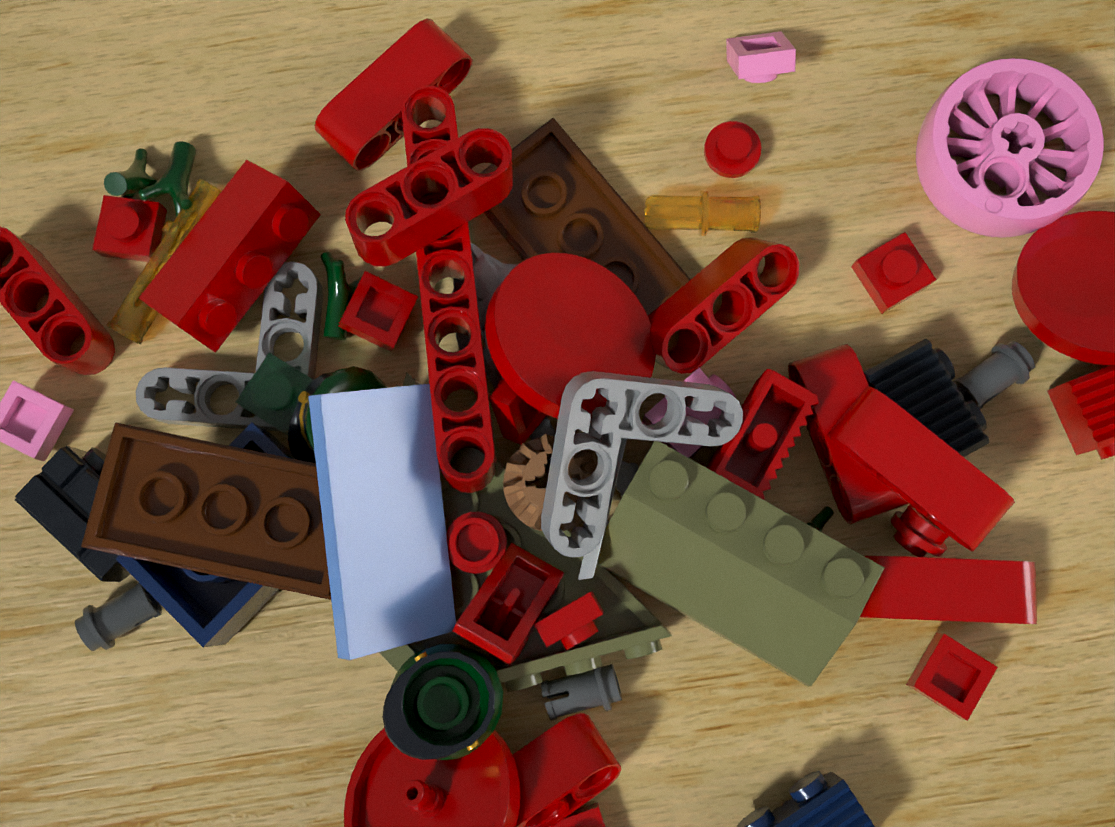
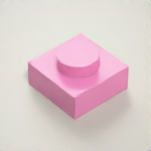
[726,31,796,83]
[0,381,74,461]

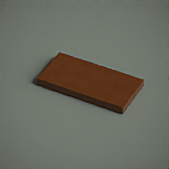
[480,118,691,316]
[81,422,331,600]

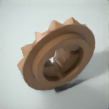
[503,434,597,531]

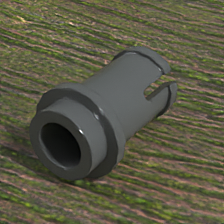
[953,341,1035,409]
[75,583,162,651]
[541,664,622,721]

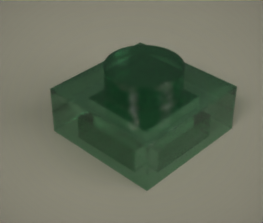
[235,352,313,435]

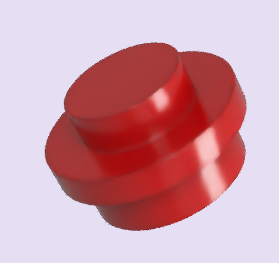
[704,121,762,178]
[890,504,949,557]
[446,512,507,574]

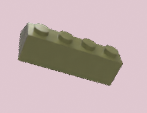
[597,441,884,687]

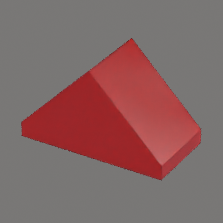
[453,543,565,664]

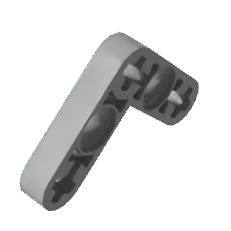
[136,262,323,431]
[541,371,743,558]

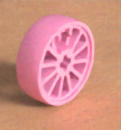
[916,58,1104,238]

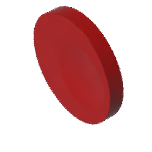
[1012,211,1115,365]
[485,253,656,423]
[344,728,520,827]

